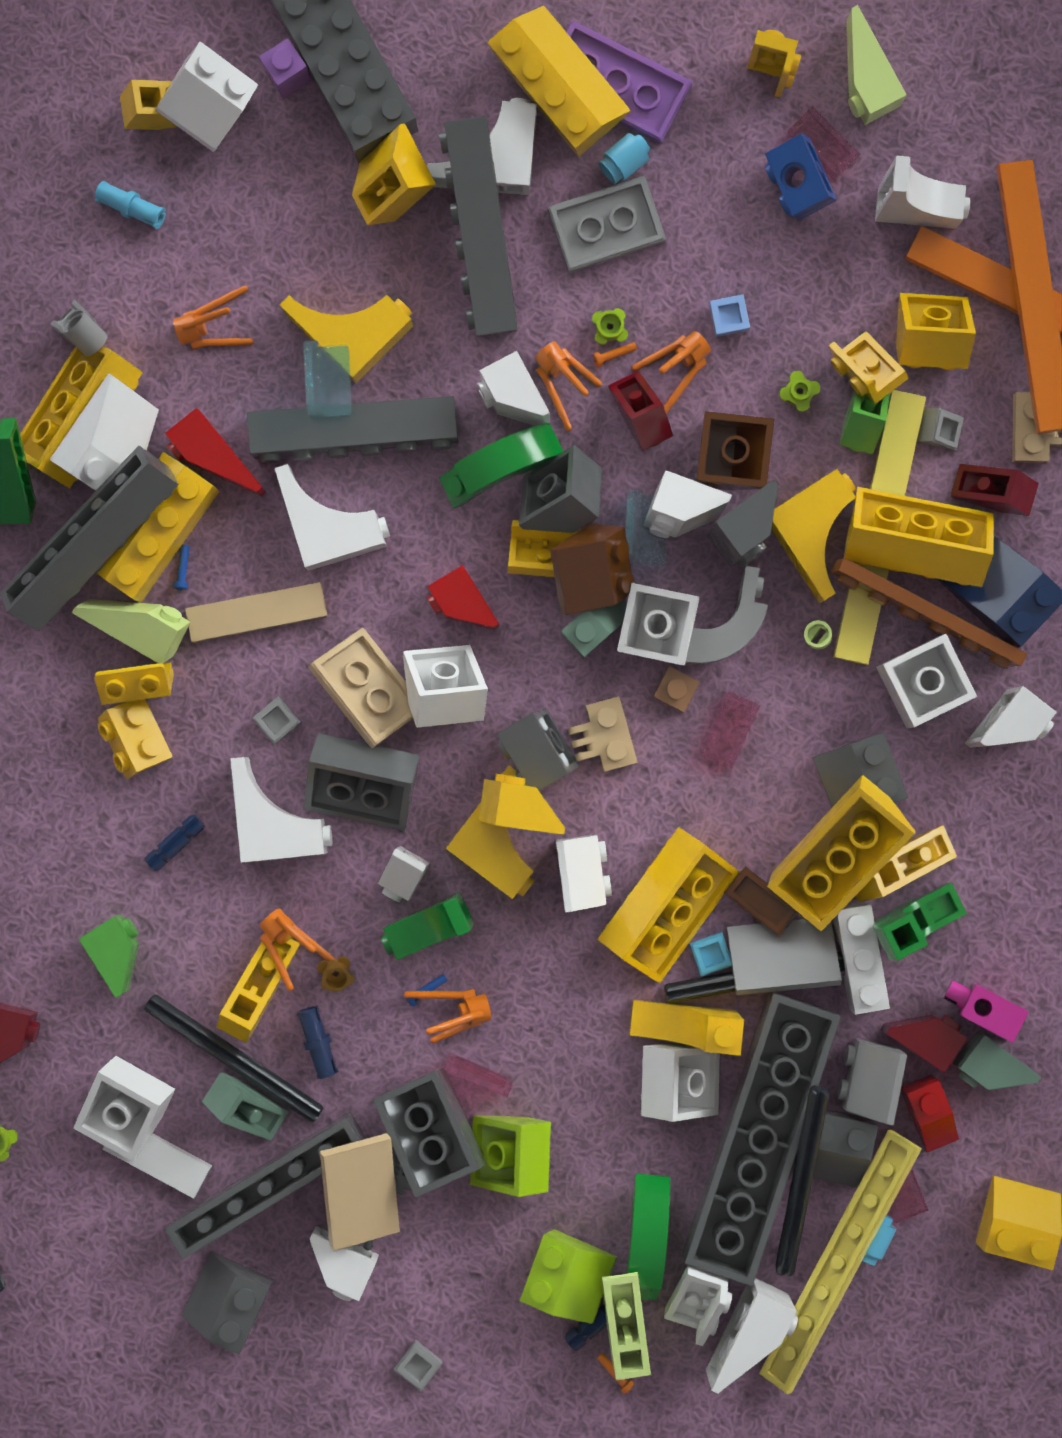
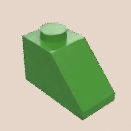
[840,390,890,455]
[79,914,139,998]

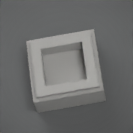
[252,696,302,745]
[394,1340,443,1392]

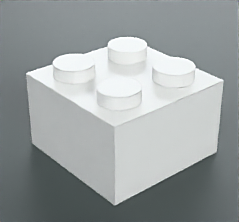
[876,634,977,729]

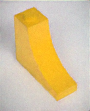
[279,295,413,384]
[771,469,856,604]
[446,765,535,899]
[629,1000,744,1056]

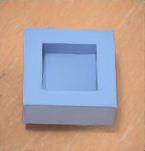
[709,294,750,337]

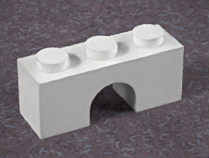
[833,902,890,1015]

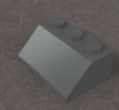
[707,480,778,568]
[304,733,420,831]
[373,1067,486,1198]

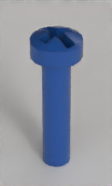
[172,545,190,591]
[406,973,448,1007]

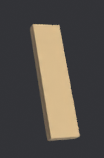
[185,582,328,643]

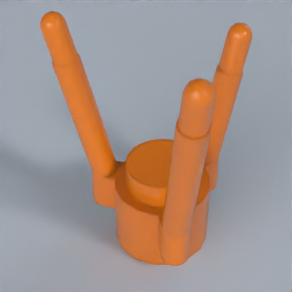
[173,286,254,350]
[631,331,711,414]
[535,341,602,431]
[259,908,336,991]
[404,989,491,1044]

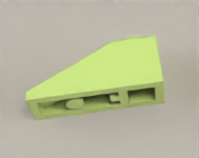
[846,5,907,125]
[72,599,190,664]
[602,1272,651,1380]

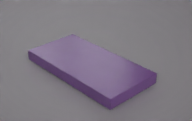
[566,20,693,144]

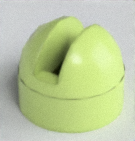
[804,620,832,649]

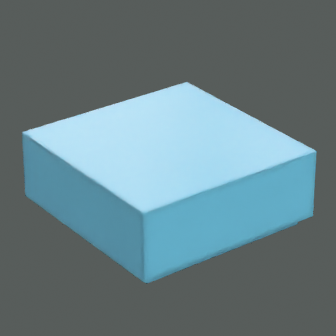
[689,932,732,977]

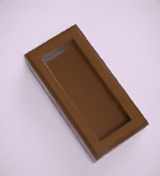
[724,866,798,937]

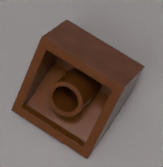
[696,411,775,490]
[550,523,634,615]

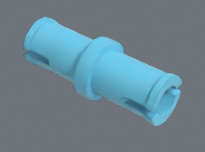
[95,181,166,229]

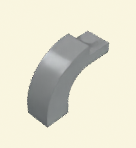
[685,566,768,665]

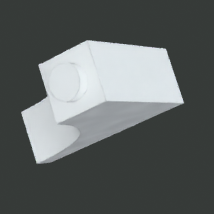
[427,98,537,195]
[875,156,970,229]
[275,464,390,571]
[230,757,333,863]

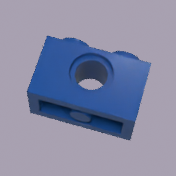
[765,133,837,220]

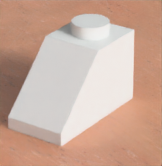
[378,846,430,903]
[310,1226,379,1301]

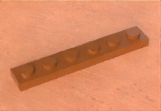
[830,558,1027,669]

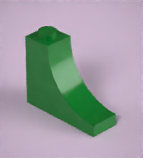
[0,418,36,524]
[380,892,474,960]

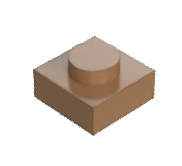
[653,666,700,713]

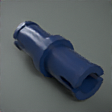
[297,1005,339,1079]

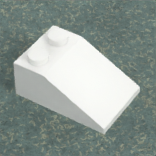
[50,373,159,491]
[706,1278,798,1394]

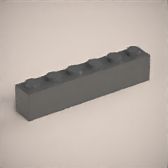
[439,116,518,336]
[247,396,458,464]
[0,445,179,631]
[165,1112,367,1260]

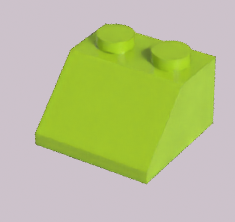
[470,1115,551,1197]
[520,1229,618,1324]

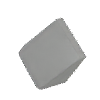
[917,408,964,451]

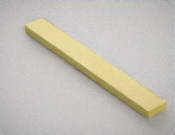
[833,390,926,665]
[759,1130,922,1394]

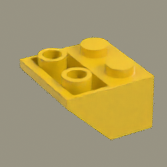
[352,124,436,225]

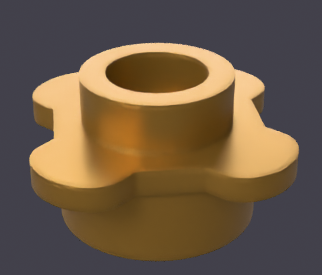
[317,956,355,991]

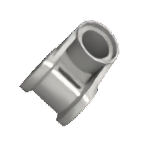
[50,300,107,356]

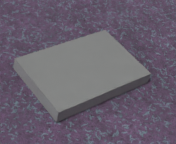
[548,175,666,274]
[727,919,842,995]

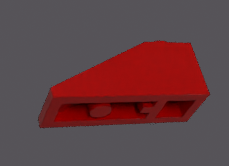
[165,407,266,496]

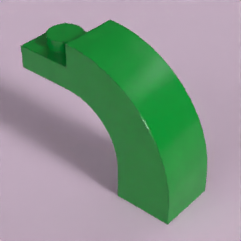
[439,423,563,508]
[873,883,967,961]
[625,1173,670,1300]

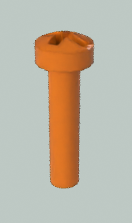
[593,342,637,368]
[596,1352,634,1394]

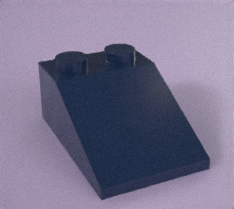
[937,536,1062,648]

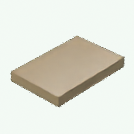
[308,628,413,749]
[320,1133,400,1251]

